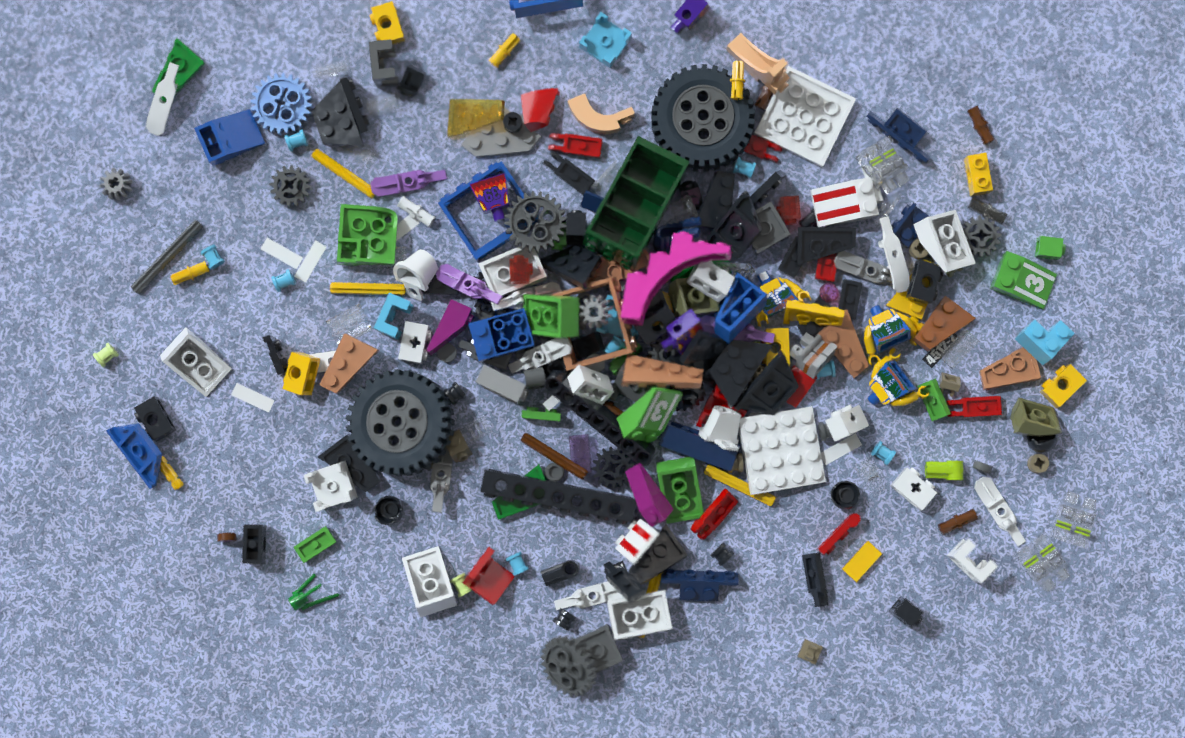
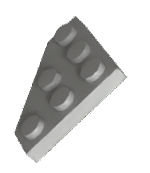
[461,101,541,158]

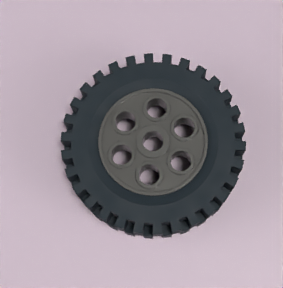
[651,64,755,172]
[346,369,455,476]

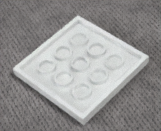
[754,66,856,167]
[739,406,826,495]

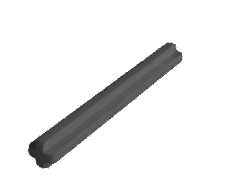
[131,220,203,294]

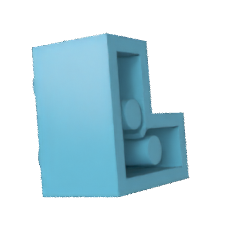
[1015,320,1074,365]

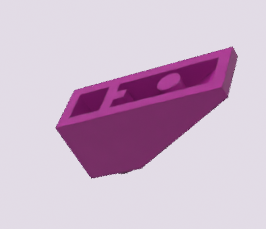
[426,299,474,356]
[625,463,674,527]

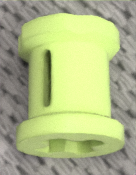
[93,343,119,368]
[450,572,472,597]

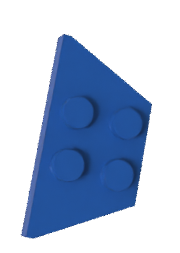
[106,423,162,489]

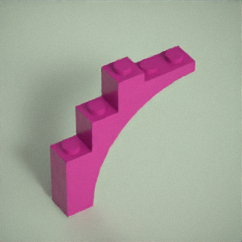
[621,232,732,326]

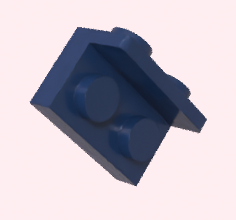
[891,202,930,248]

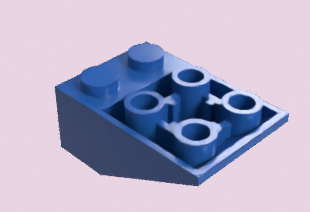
[194,109,266,167]
[468,308,535,362]

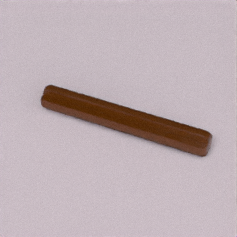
[521,433,588,479]

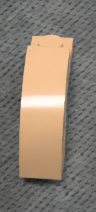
[567,93,635,134]

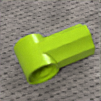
[925,461,964,480]

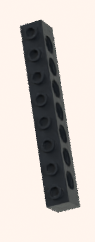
[480,468,636,524]

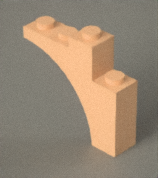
[726,33,790,95]

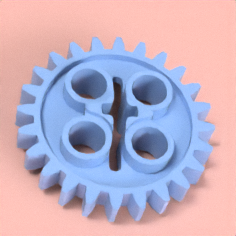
[250,73,313,135]

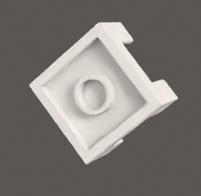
[303,461,358,512]
[947,539,998,583]

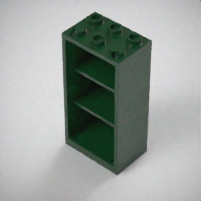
[583,136,690,270]

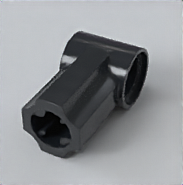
[540,559,580,587]

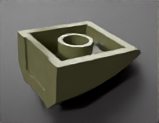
[668,277,721,319]
[1010,397,1062,437]

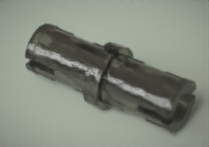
[967,197,1007,225]

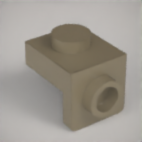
[446,429,472,463]

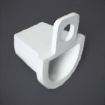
[393,249,438,301]
[699,406,741,451]

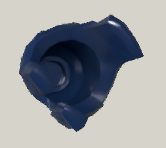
[653,217,702,255]

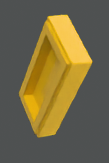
[842,541,882,582]

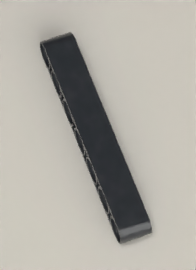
[545,370,655,466]

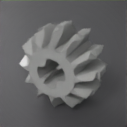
[99,168,133,201]
[579,295,613,328]

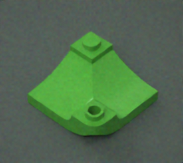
[337,204,398,266]

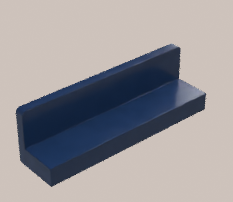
[659,420,741,471]

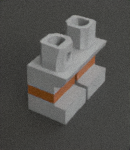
[789,332,837,379]

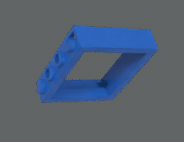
[509,0,584,19]
[438,161,539,262]

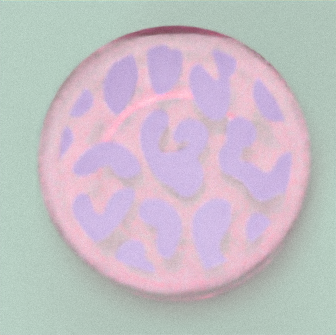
[819,282,839,303]

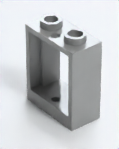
[476,365,529,404]

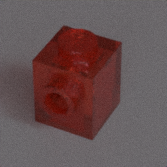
[776,195,801,225]
[509,255,533,285]

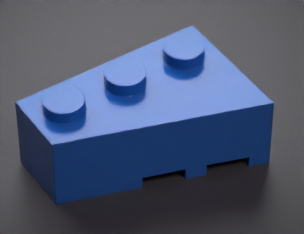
[714,272,767,343]

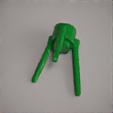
[288,574,339,611]

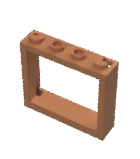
[552,277,637,371]

